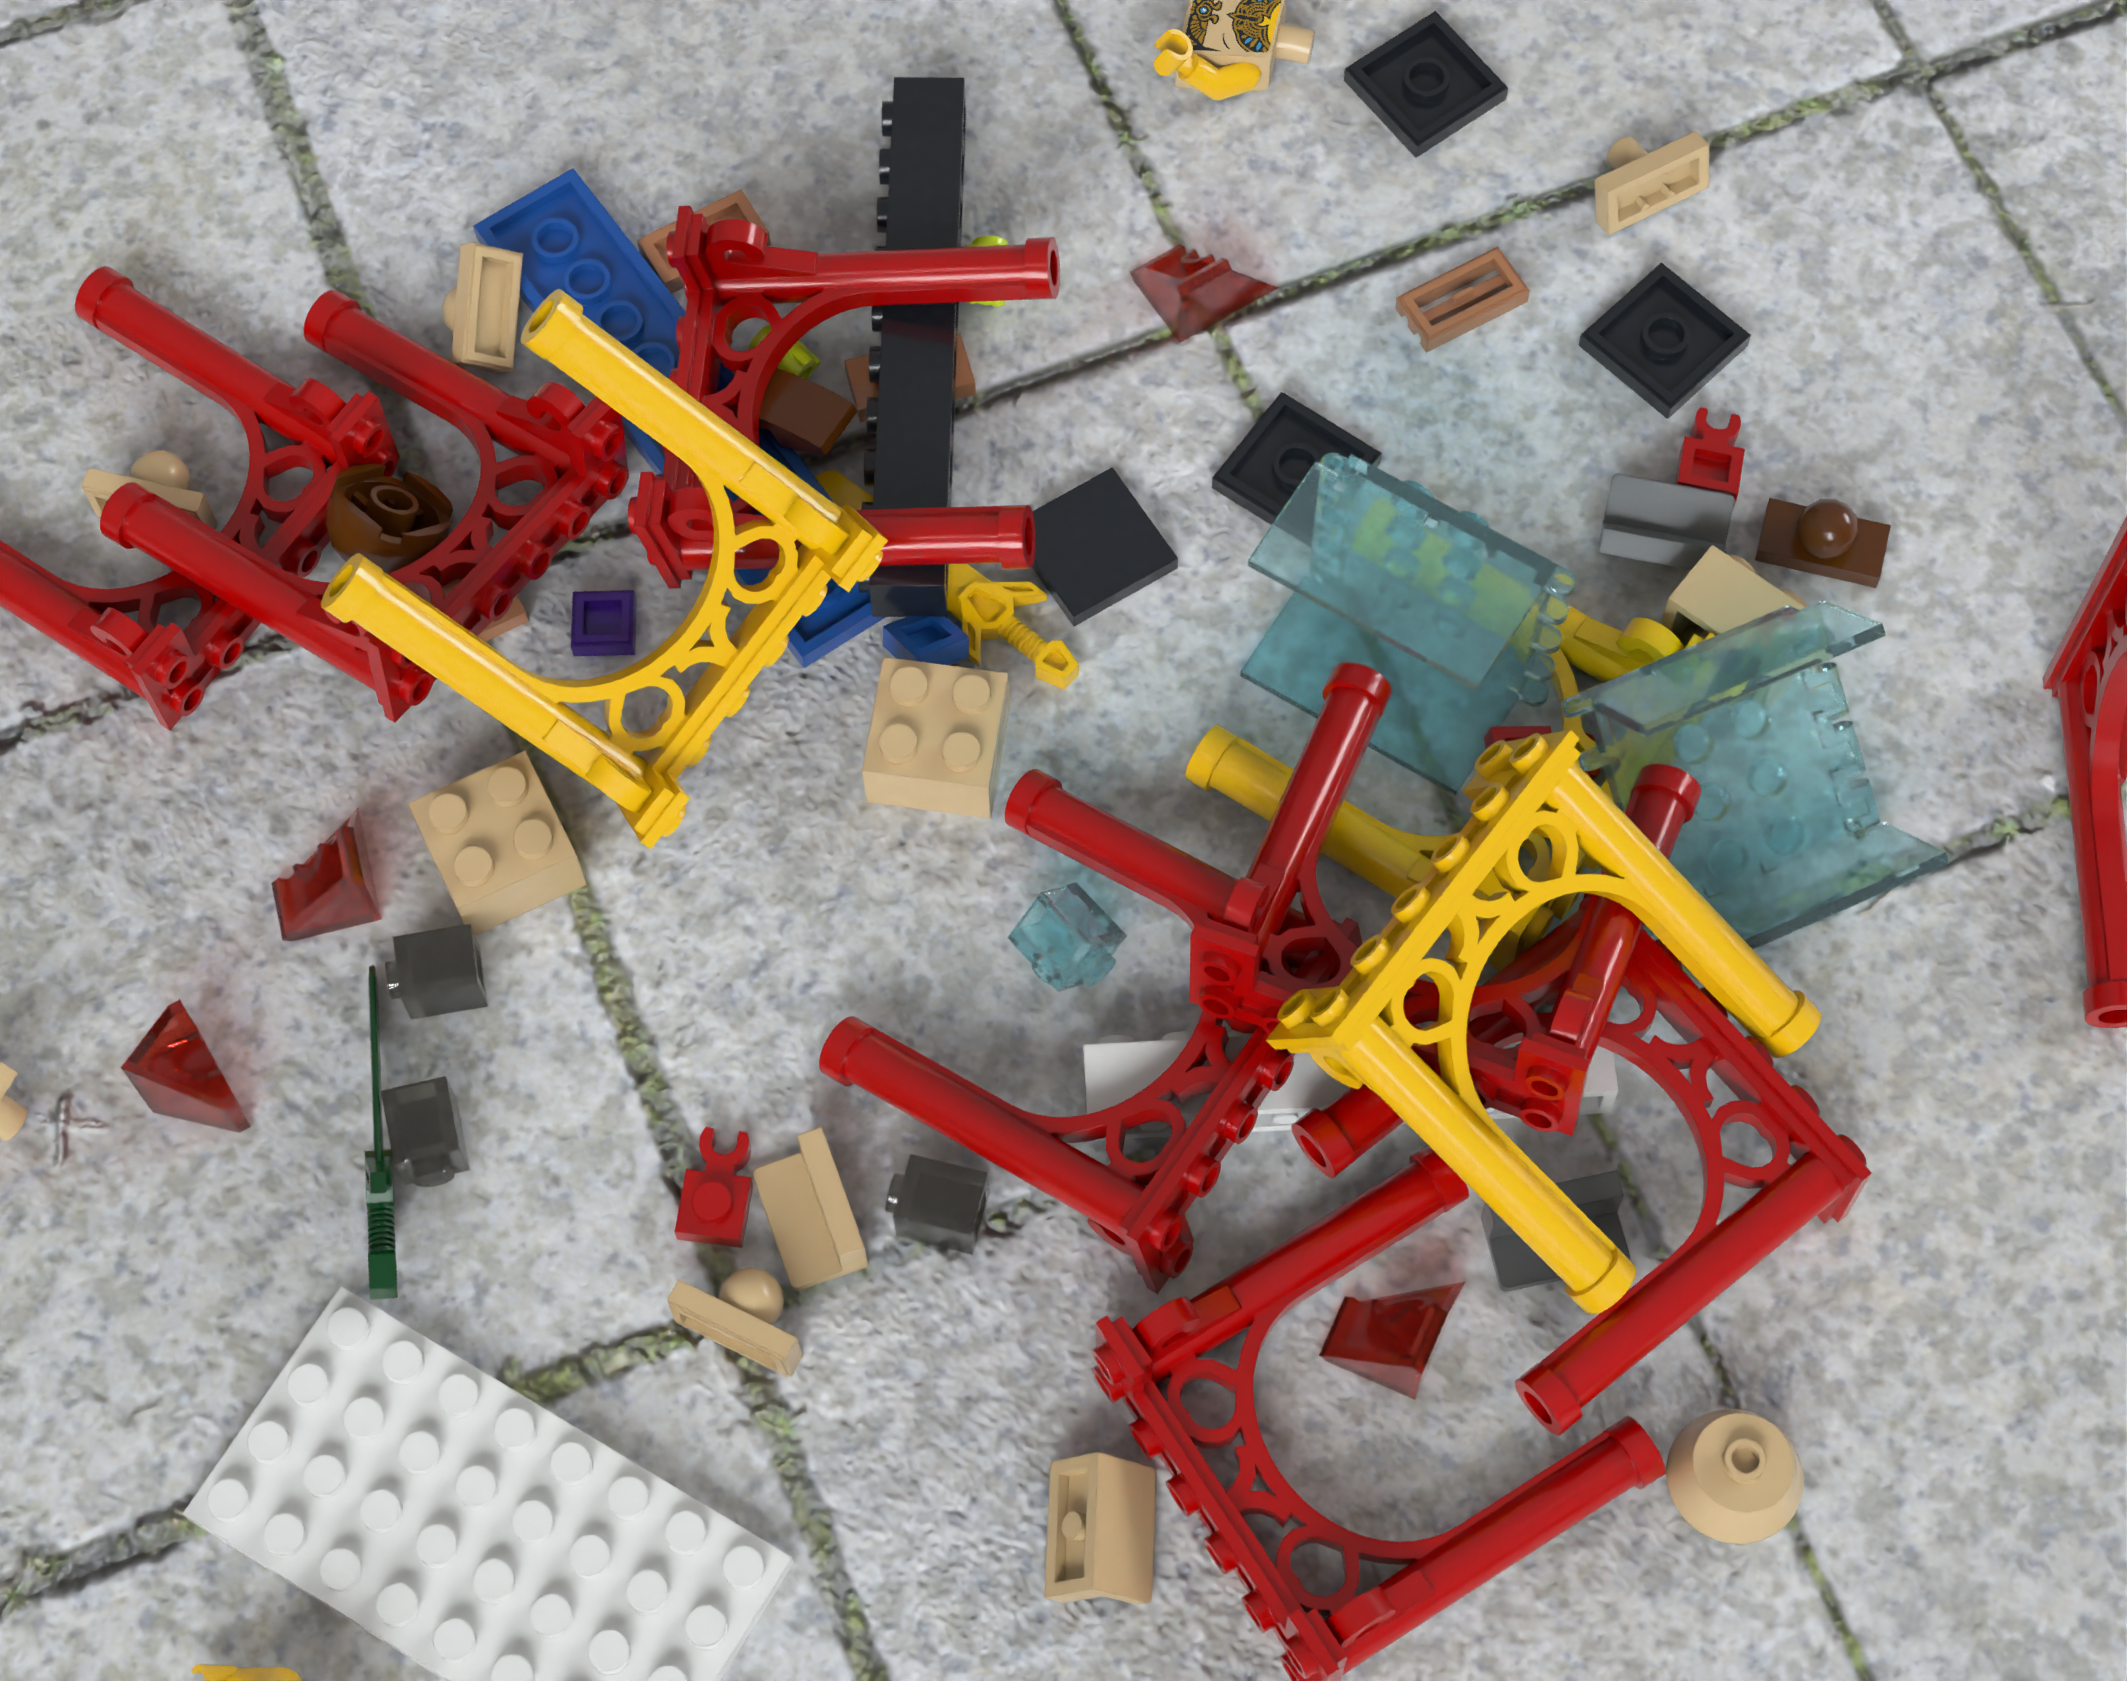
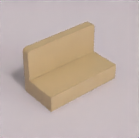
[752,1127,868,1291]
[1044,1452,1156,1605]

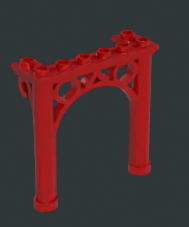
[628,205,1060,589]
[0,266,400,730]
[100,290,629,723]
[2043,516,2127,1028]
[1189,662,1702,1136]
[819,769,1363,1294]
[1291,893,1872,1436]
[1091,1145,1666,1681]

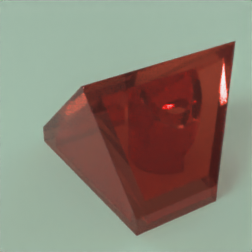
[1130,244,1279,343]
[271,808,382,941]
[121,999,251,1133]
[1319,1281,1466,1400]

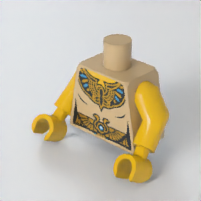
[1154,0,1315,101]

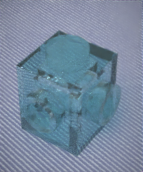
[1007,882,1127,992]

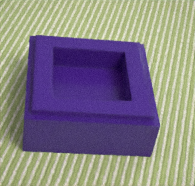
[571,590,637,656]

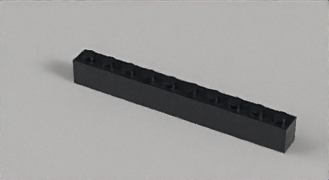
[858,77,966,617]

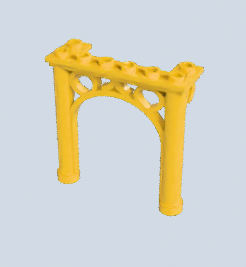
[321,289,888,849]
[1185,493,1721,972]
[1266,729,1822,1315]

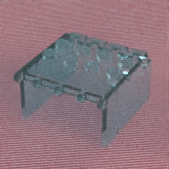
[1240,453,1576,796]
[1561,600,1950,950]

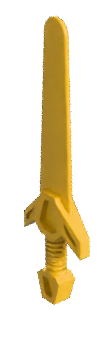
[816,470,1079,690]

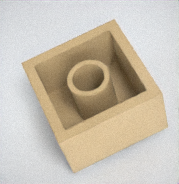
[1661,545,1818,724]
[862,657,1010,819]
[407,750,587,938]

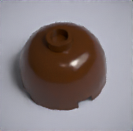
[325,464,453,574]

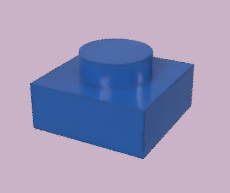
[883,616,969,665]

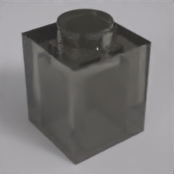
[385,924,488,1020]
[381,1076,470,1187]
[885,1154,990,1255]

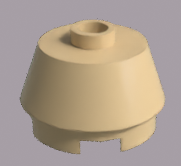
[1666,1409,1804,1544]

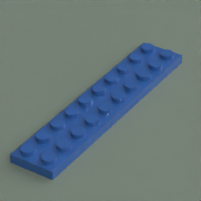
[473,168,886,668]

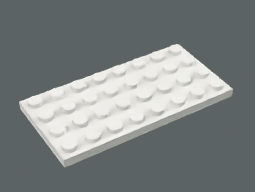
[183,1286,794,1681]

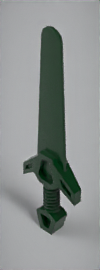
[365,965,398,1300]

